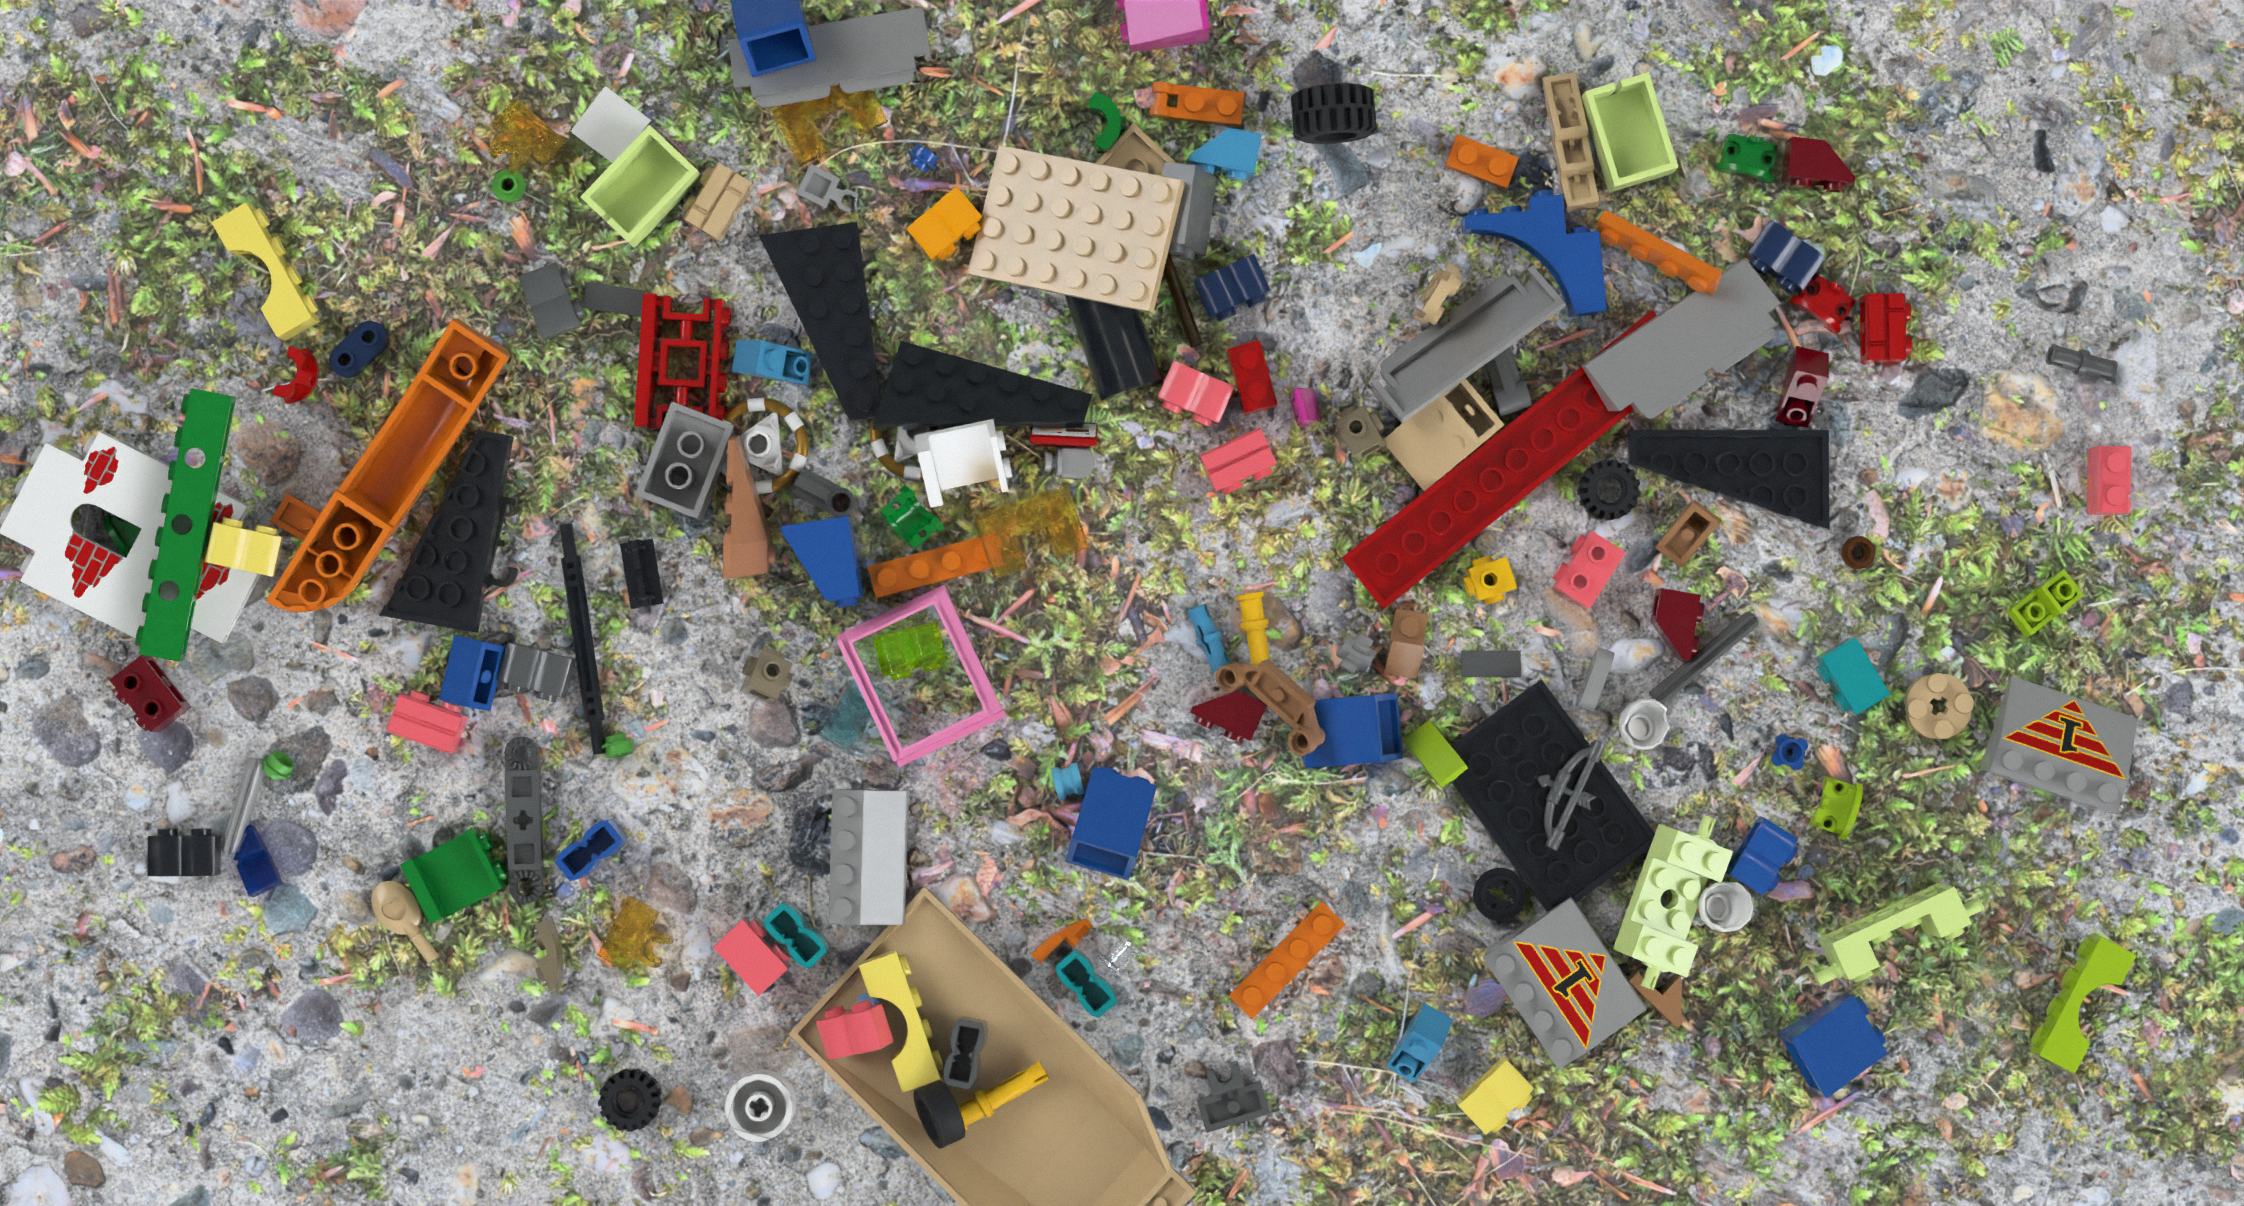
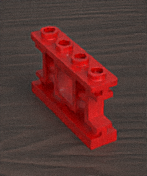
[634,293,732,430]

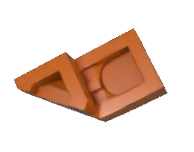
[1031,919,1093,964]

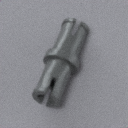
[2046,344,2118,381]

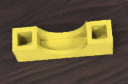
[211,203,320,341]
[859,949,944,1093]

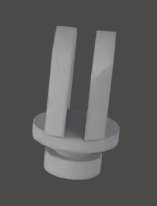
[1043,446,1095,479]

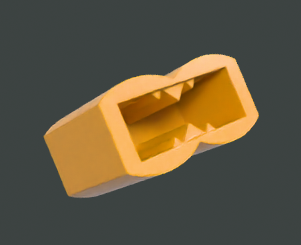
[907,187,983,262]

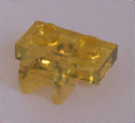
[488,98,566,175]
[597,896,674,971]

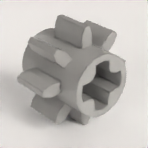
[1336,632,1377,674]

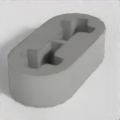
[1576,647,1615,712]

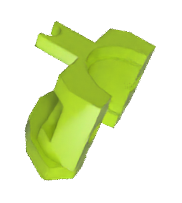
[1809,776,1863,840]

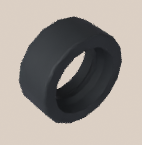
[914,1080,966,1149]

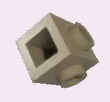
[1334,405,1387,461]
[740,648,793,704]

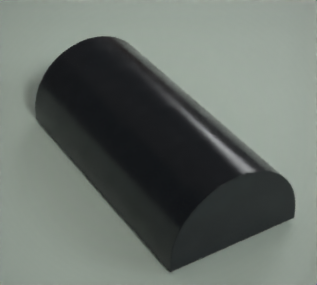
[1064,295,1164,402]

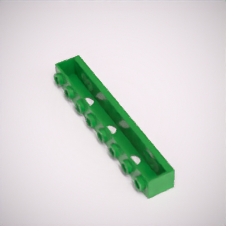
[135,388,236,662]

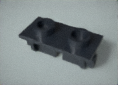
[620,538,664,609]

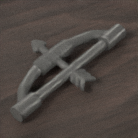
[1538,739,1606,851]

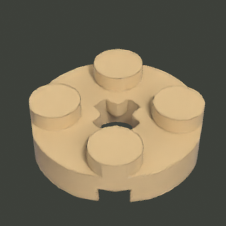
[1413,260,1462,325]
[1904,673,1974,739]

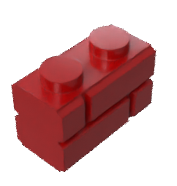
[1859,293,1912,364]
[1226,340,1278,416]

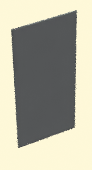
[583,282,645,317]
[1461,651,1521,677]

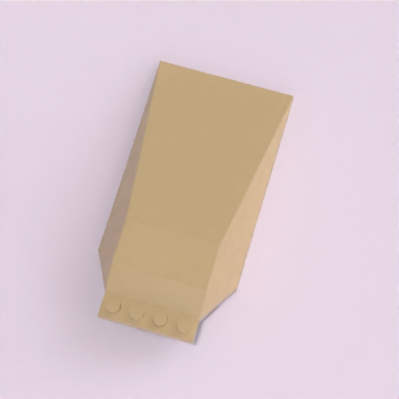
[789,887,1197,1206]

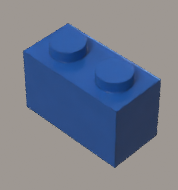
[439,635,506,711]

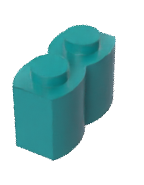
[764,901,830,969]
[1055,948,1117,1018]

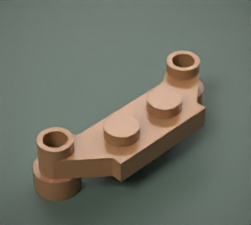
[1216,659,1325,756]

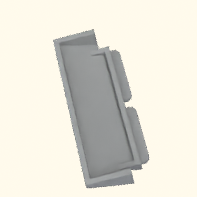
[728,7,932,108]
[1582,259,1781,418]
[1371,265,1566,423]

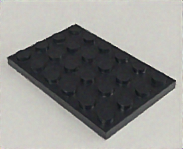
[1451,679,1655,912]

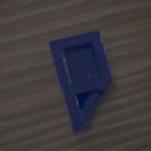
[233,824,283,898]

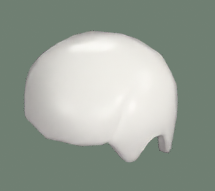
[1619,699,1670,750]
[1698,882,1754,932]

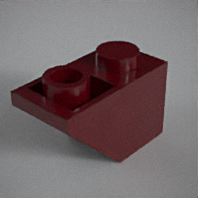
[1781,137,1855,193]
[1776,346,1829,428]
[1650,588,1704,661]
[1189,690,1267,744]

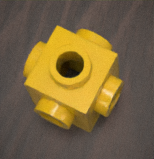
[1463,555,1517,605]

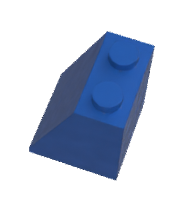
[731,0,816,77]
[781,516,865,608]
[1301,693,1403,768]
[1065,766,1157,881]
[1778,992,1888,1098]

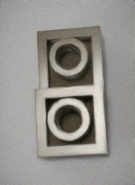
[534,917,564,991]

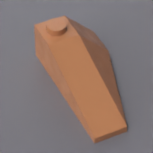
[723,435,777,579]

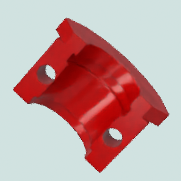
[1789,273,1856,335]
[272,346,319,404]

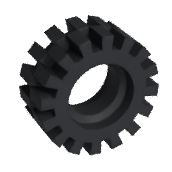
[1577,459,1641,520]
[598,1068,662,1132]

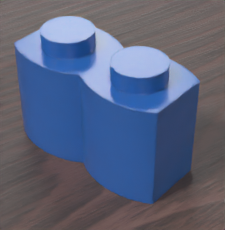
[1725,816,1798,895]
[555,819,628,881]

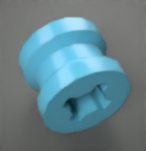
[1051,762,1085,800]

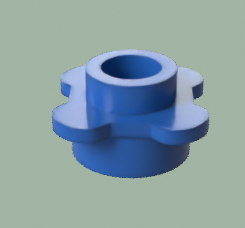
[1771,734,1808,770]

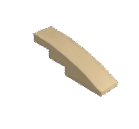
[1542,72,1600,212]

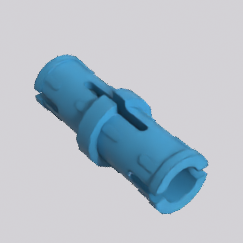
[1187,603,1231,673]

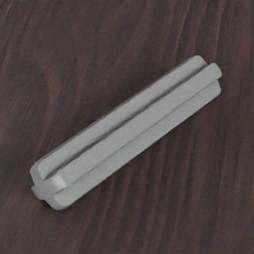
[221,758,264,855]

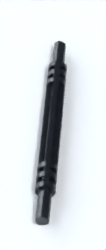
[559,523,606,755]

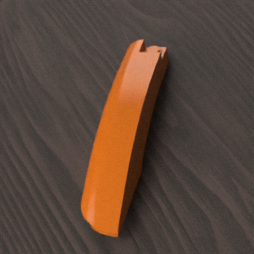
[266,319,511,612]

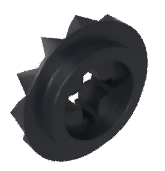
[1473,868,1527,921]

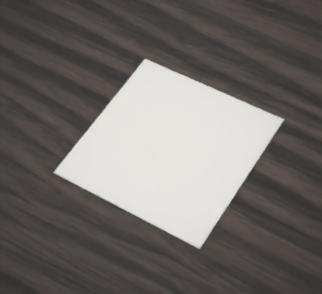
[570,86,651,163]

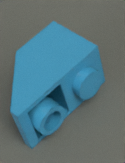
[1189,128,1262,182]
[732,339,813,385]
[1386,1003,1453,1083]

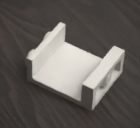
[915,419,1013,508]

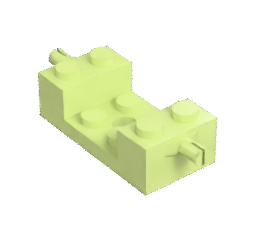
[1613,815,1733,990]
[1813,883,1984,986]

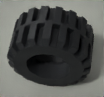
[1291,83,1377,144]

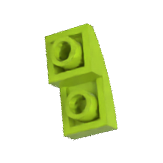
[2005,569,2084,638]
[1402,720,1468,788]

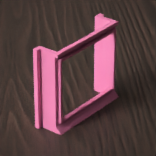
[837,585,1007,767]

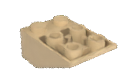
[1384,378,1504,491]

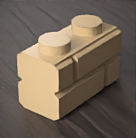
[682,162,754,243]

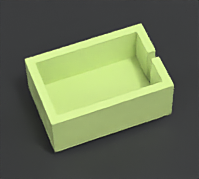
[1581,72,1678,193]
[581,125,702,249]

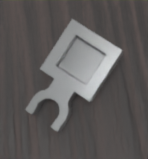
[796,164,859,214]

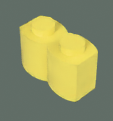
[205,517,283,577]
[1456,1056,1534,1135]

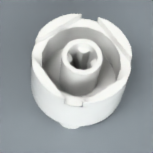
[725,1069,796,1142]

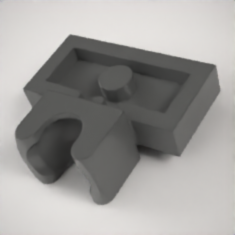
[1197,1061,1270,1133]

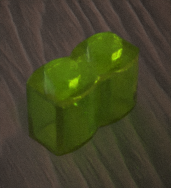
[873,621,949,682]

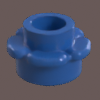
[908,143,939,173]

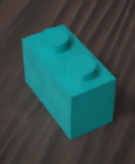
[1815,637,1891,715]

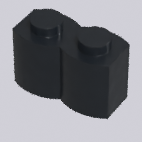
[147,828,221,876]

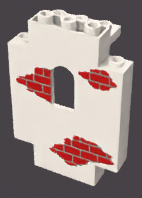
[0,432,261,643]

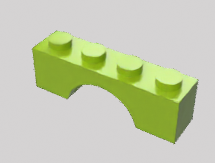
[2030,934,2137,1074]

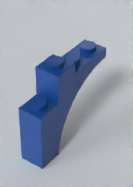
[1461,190,1607,317]

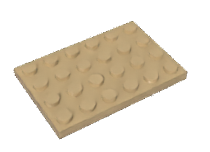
[967,145,1185,313]

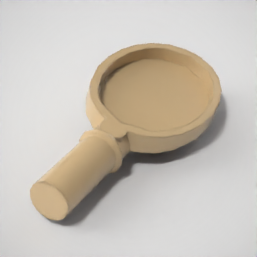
[371,880,439,964]

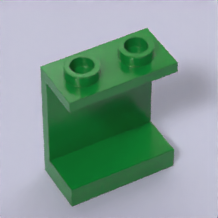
[400,826,508,924]

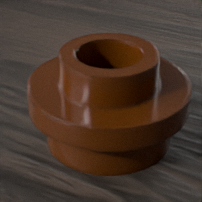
[1841,536,1875,569]

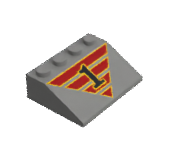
[1979,676,2138,814]
[1483,897,1647,1069]

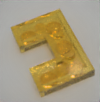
[770,85,888,167]
[973,485,1089,579]

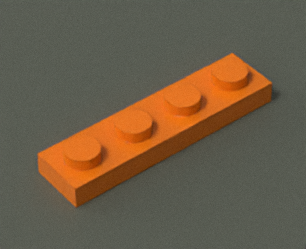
[1596,210,1723,295]
[867,532,1004,599]
[1228,901,1346,1019]

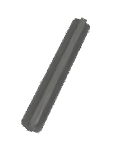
[1649,611,1759,704]

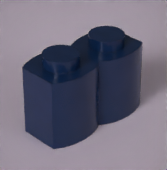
[1744,220,1825,293]
[1194,254,1270,322]

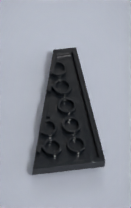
[759,222,881,423]
[873,341,1092,430]
[379,430,514,633]
[1627,430,1830,530]

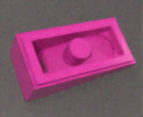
[1290,388,1322,427]

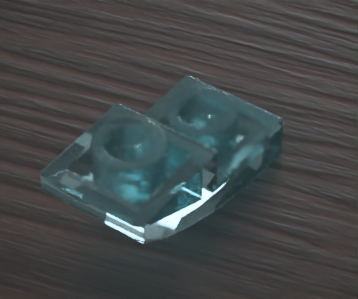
[820,679,884,753]

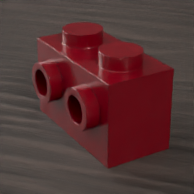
[109,655,191,732]

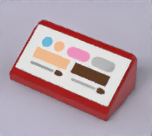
[1030,423,1098,449]

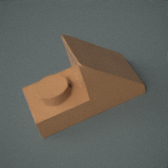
[1655,500,1721,567]
[1383,608,1428,679]
[1626,969,1682,1028]

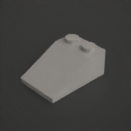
[635,401,735,521]

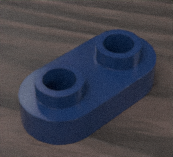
[329,321,389,378]

